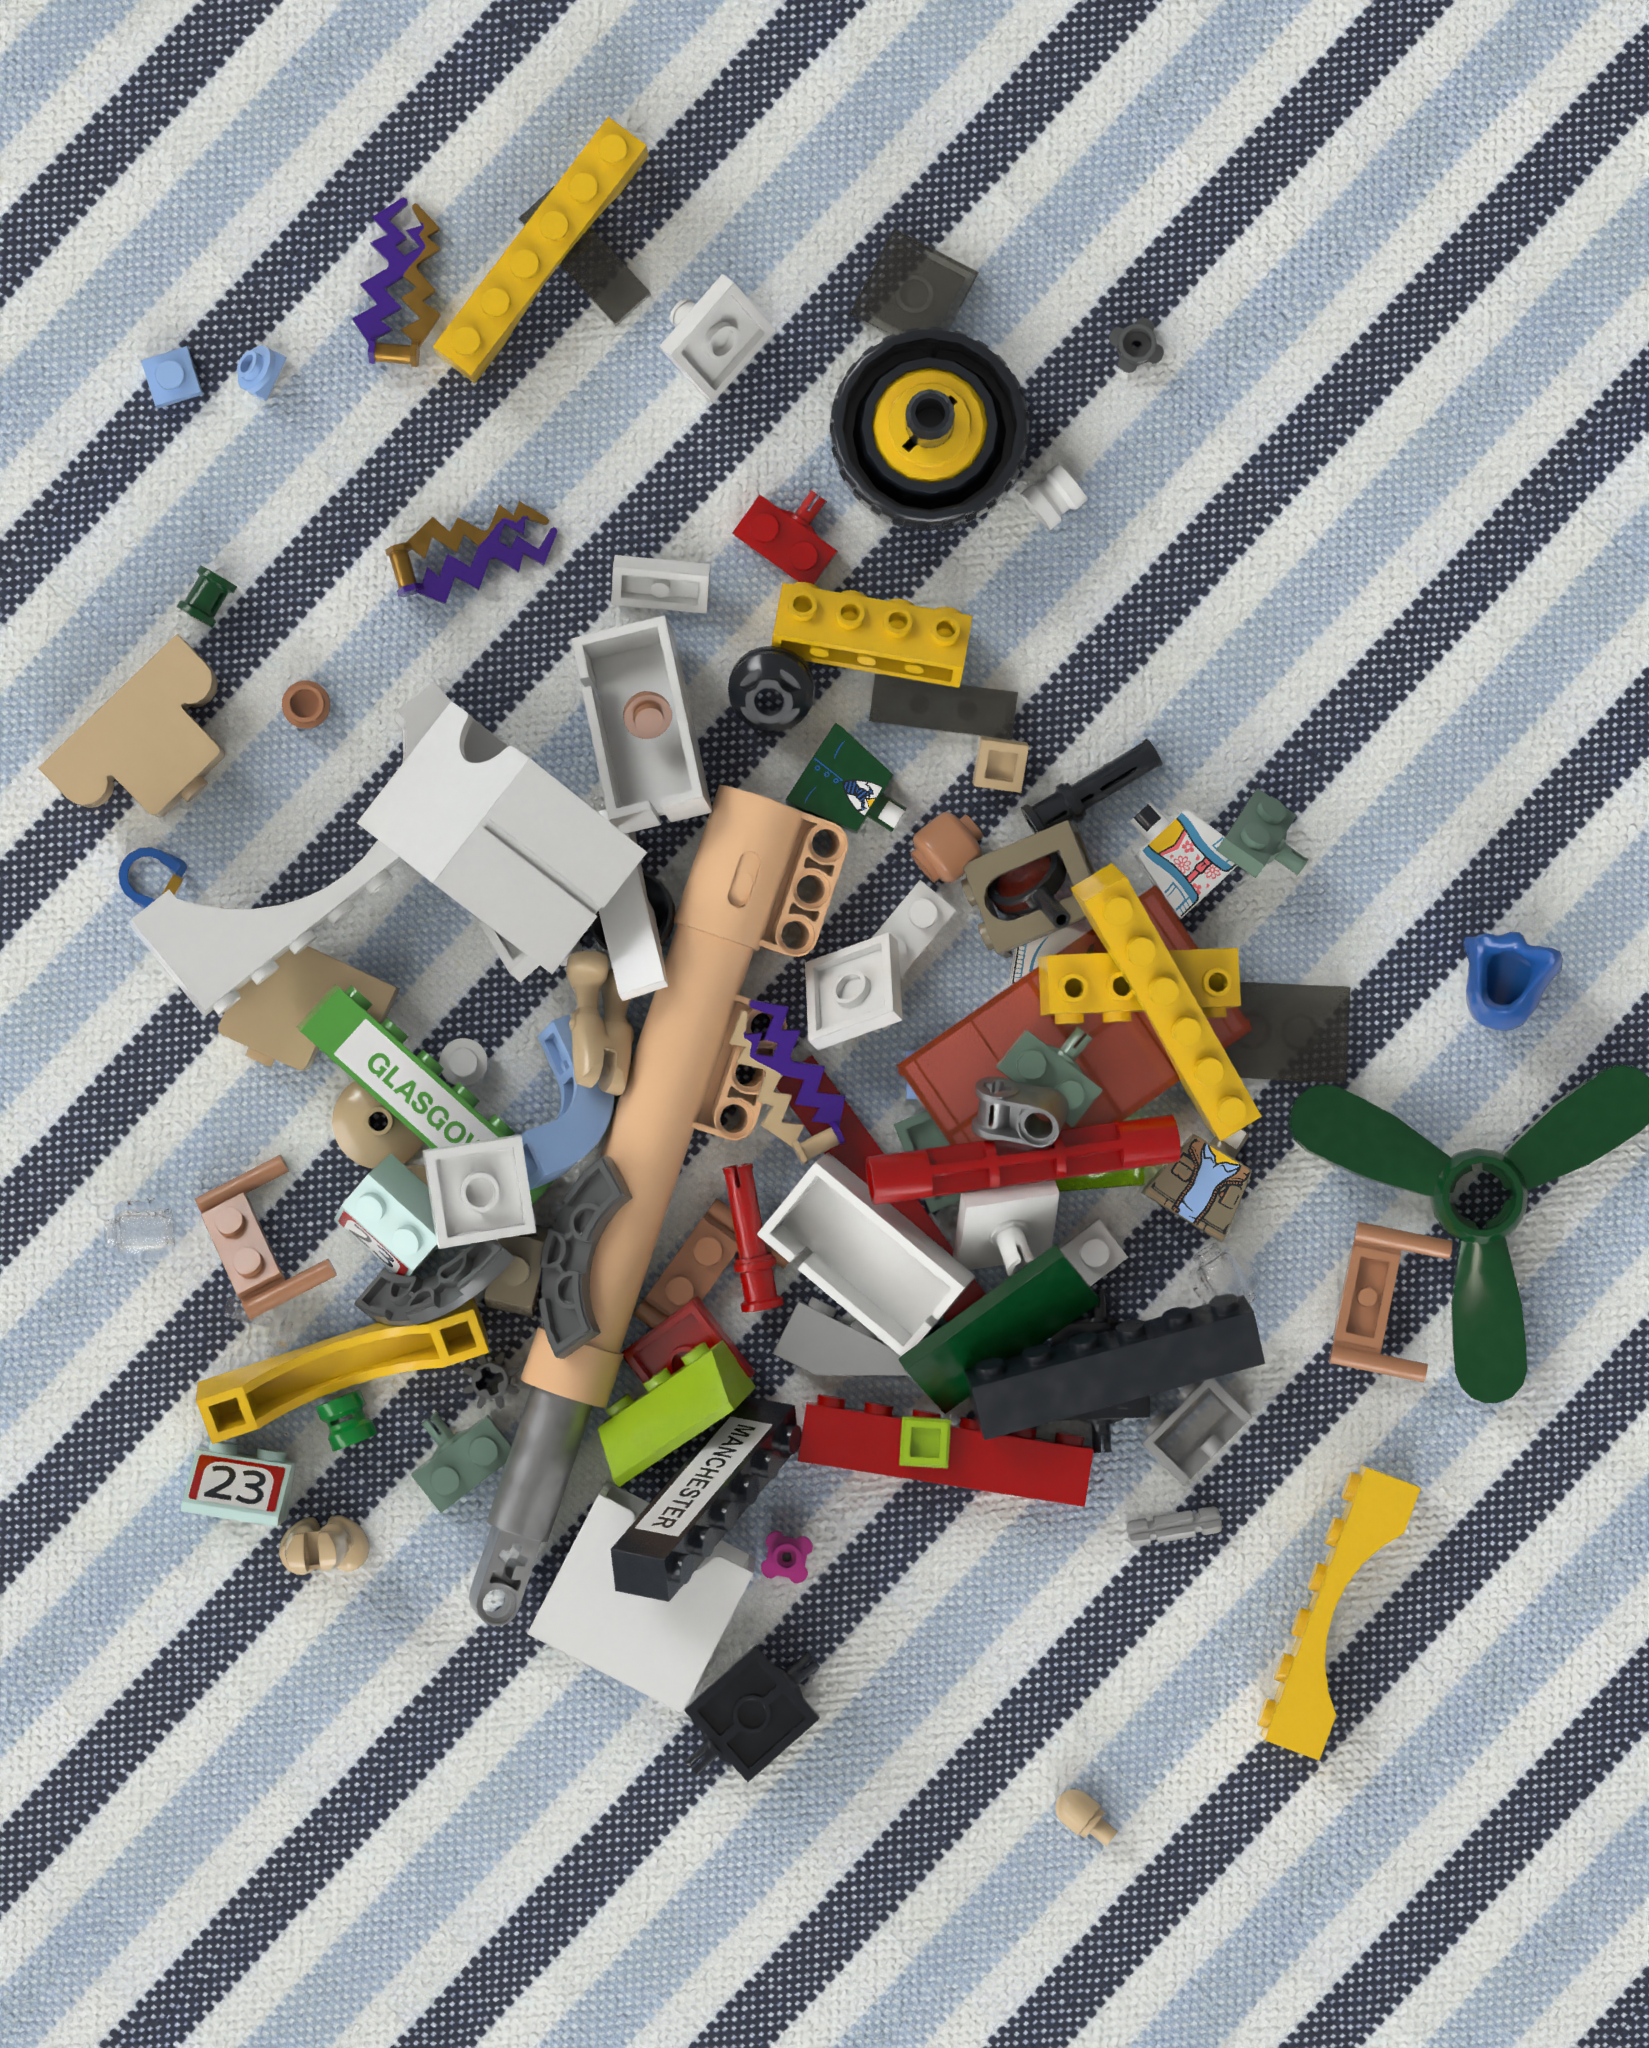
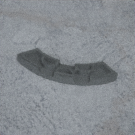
[539,1155,633,1359]
[354,1239,515,1326]

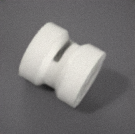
[1020,463,1087,531]

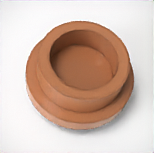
[282,680,330,729]
[623,691,672,739]

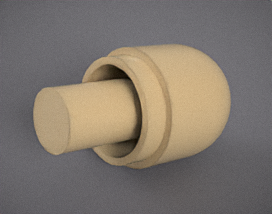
[1055,1789,1118,1846]

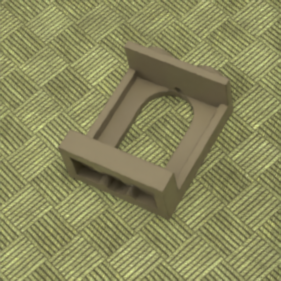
[961,820,1096,958]

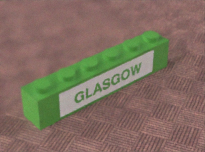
[296,984,554,1205]

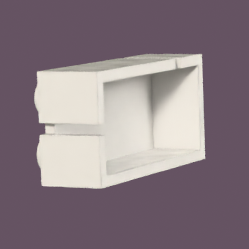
[571,615,713,834]
[757,1152,976,1356]

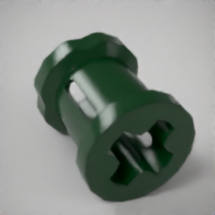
[177,565,237,628]

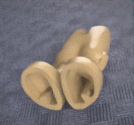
[566,950,642,1096]
[279,1515,370,1575]

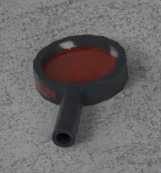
[987,852,1071,929]

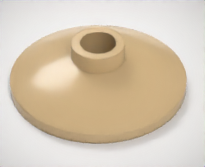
[332,1081,424,1169]

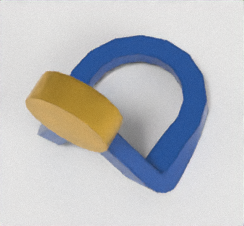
[118,847,187,909]

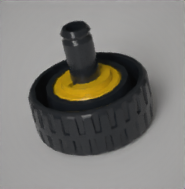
[830,327,1029,532]

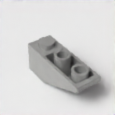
[773,1297,910,1376]

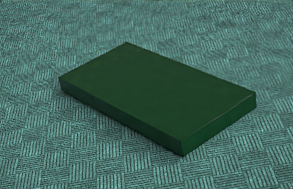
[898,1245,1101,1414]

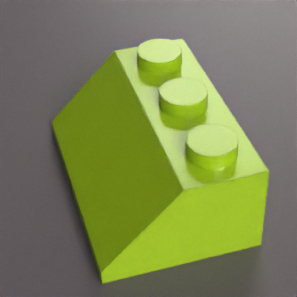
[597,1340,756,1488]

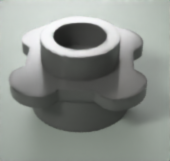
[1109,318,1164,373]

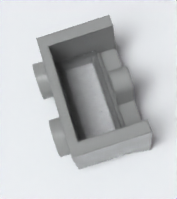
[1142,1378,1252,1486]

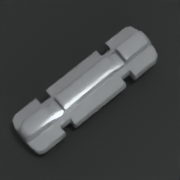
[1127,1506,1222,1547]

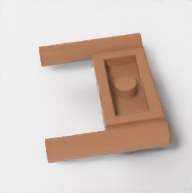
[195,1155,337,1320]
[633,1198,789,1329]
[1329,1222,1453,1383]

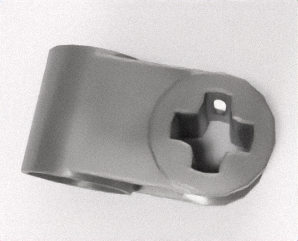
[971,1077,1069,1147]

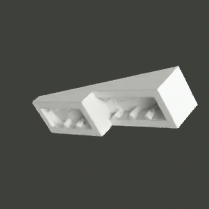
[598,809,668,1001]

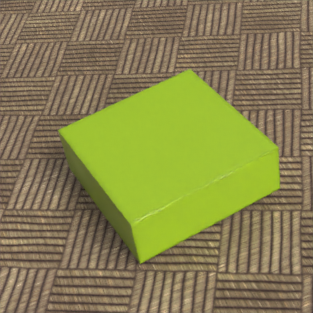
[899,1416,951,1468]

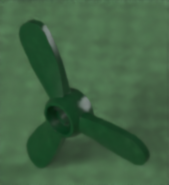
[1288,1064,1649,1403]

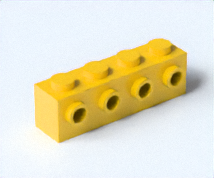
[771,582,972,688]
[1038,948,1241,1024]

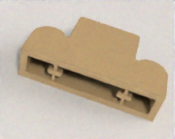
[38,634,225,818]
[218,907,400,1071]

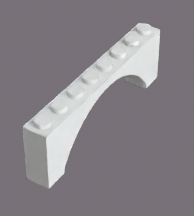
[130,681,451,1017]

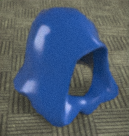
[1463,932,1563,1031]

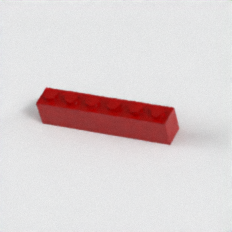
[797,1394,1094,1507]

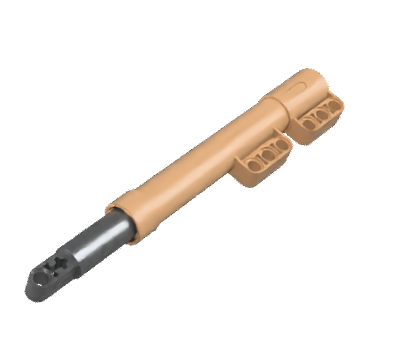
[469,785,848,1626]

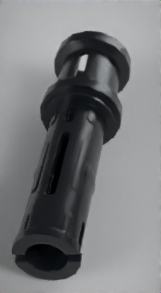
[1021,738,1163,834]

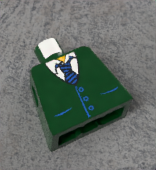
[786,723,907,834]

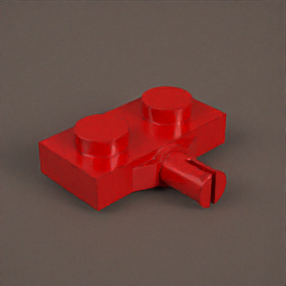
[732,490,838,584]

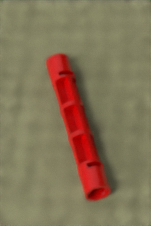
[866,1114,1181,1205]

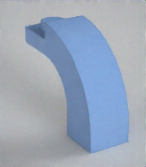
[521,1015,614,1190]

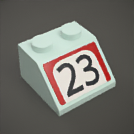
[334,1154,437,1276]
[181,1440,297,1527]

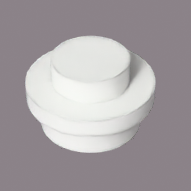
[439,1038,488,1086]

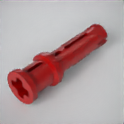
[722,1163,784,1312]

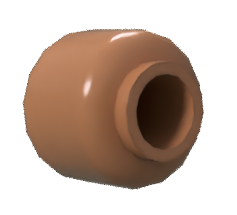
[910,812,984,883]

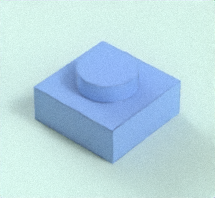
[141,346,203,409]

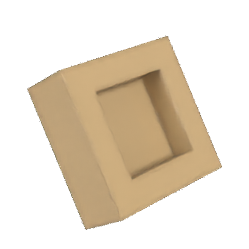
[972,736,1029,793]

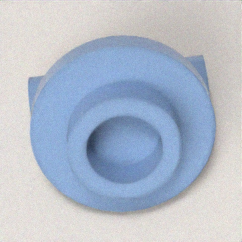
[237,345,287,401]

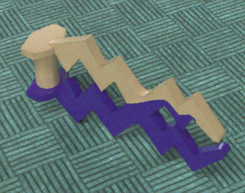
[729,1000,846,1165]

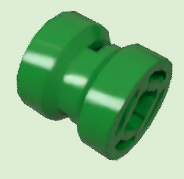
[315,1389,378,1452]

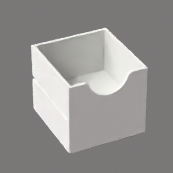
[357,701,647,974]
[527,1481,756,1713]

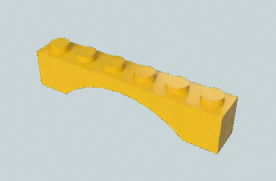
[433,116,649,384]
[1070,863,1262,1142]
[196,1297,489,1444]
[1257,1464,1421,1761]

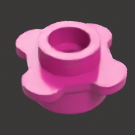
[761,1531,813,1583]

